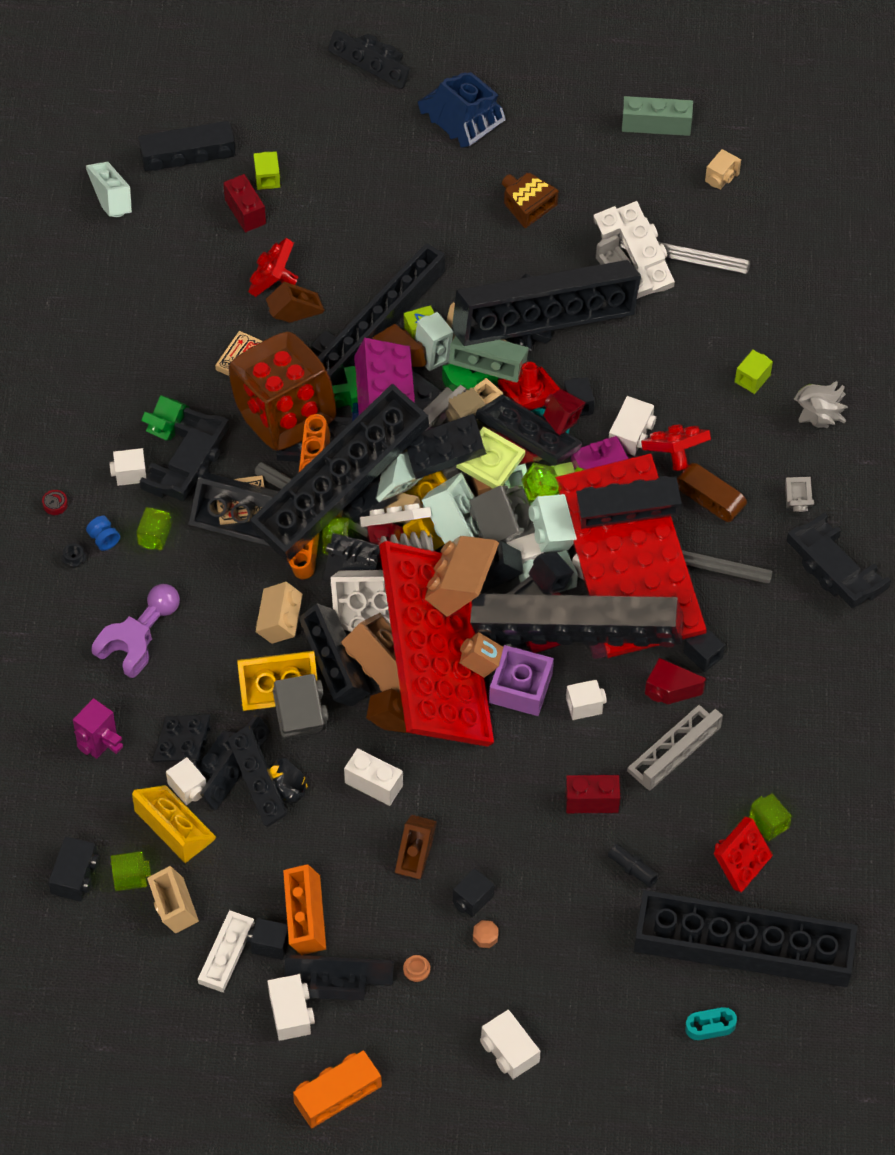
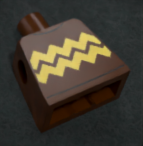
[502,173,558,228]

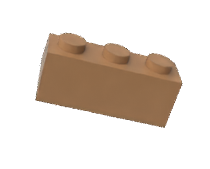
[424,536,499,617]
[341,613,401,694]

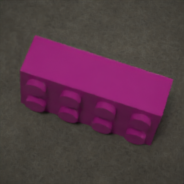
[355,338,415,415]

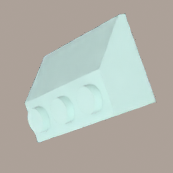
[421,472,480,544]

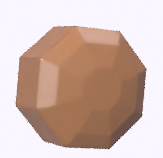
[473,920,499,948]

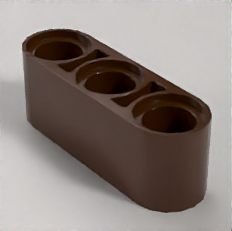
[677,463,747,522]

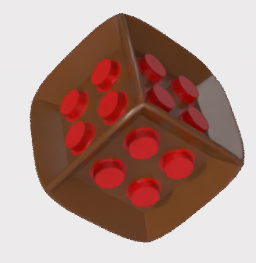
[229,332,336,451]

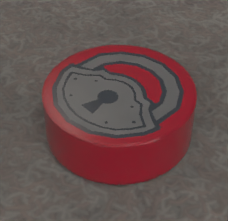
[42,490,68,515]

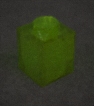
[521,463,562,502]
[137,507,171,550]
[322,518,349,554]
[749,793,792,841]
[111,851,151,891]

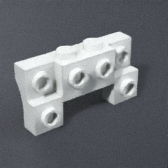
[594,201,675,299]

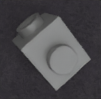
[596,235,631,264]
[785,477,814,512]

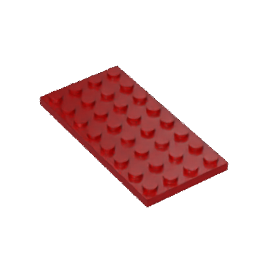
[555,454,706,658]
[379,541,494,747]

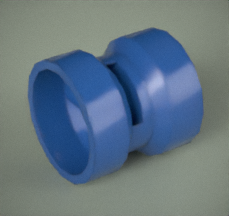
[86,516,120,551]

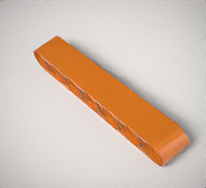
[289,414,330,579]

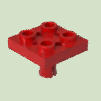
[248,238,298,297]
[498,362,560,410]
[641,424,711,471]
[714,817,773,892]

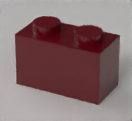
[223,174,266,232]
[565,775,620,813]

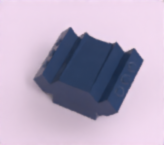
[418,72,506,148]

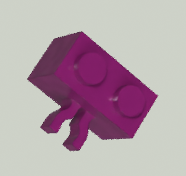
[571,436,628,472]
[73,698,123,759]

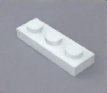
[360,503,432,527]
[198,910,255,992]

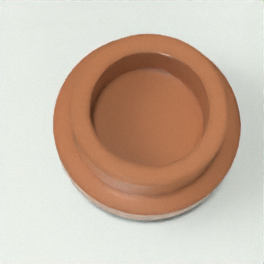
[403,955,430,982]

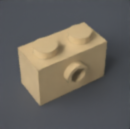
[256,582,302,644]
[147,866,199,933]

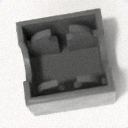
[469,486,535,544]
[273,674,328,739]

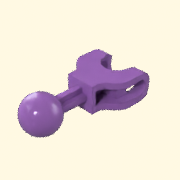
[92,584,180,678]

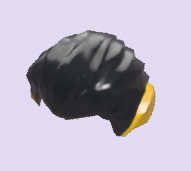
[269,757,308,803]

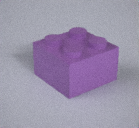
[489,645,554,716]

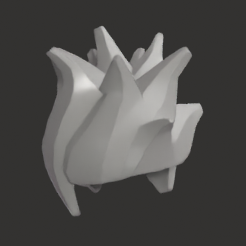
[794,381,848,428]

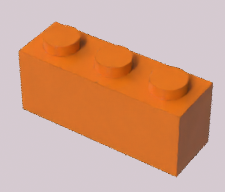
[283,864,326,955]
[293,1050,382,1129]

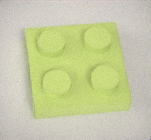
[456,427,525,489]

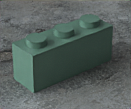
[622,96,693,136]
[448,336,529,383]

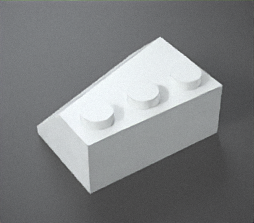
[331,570,390,632]

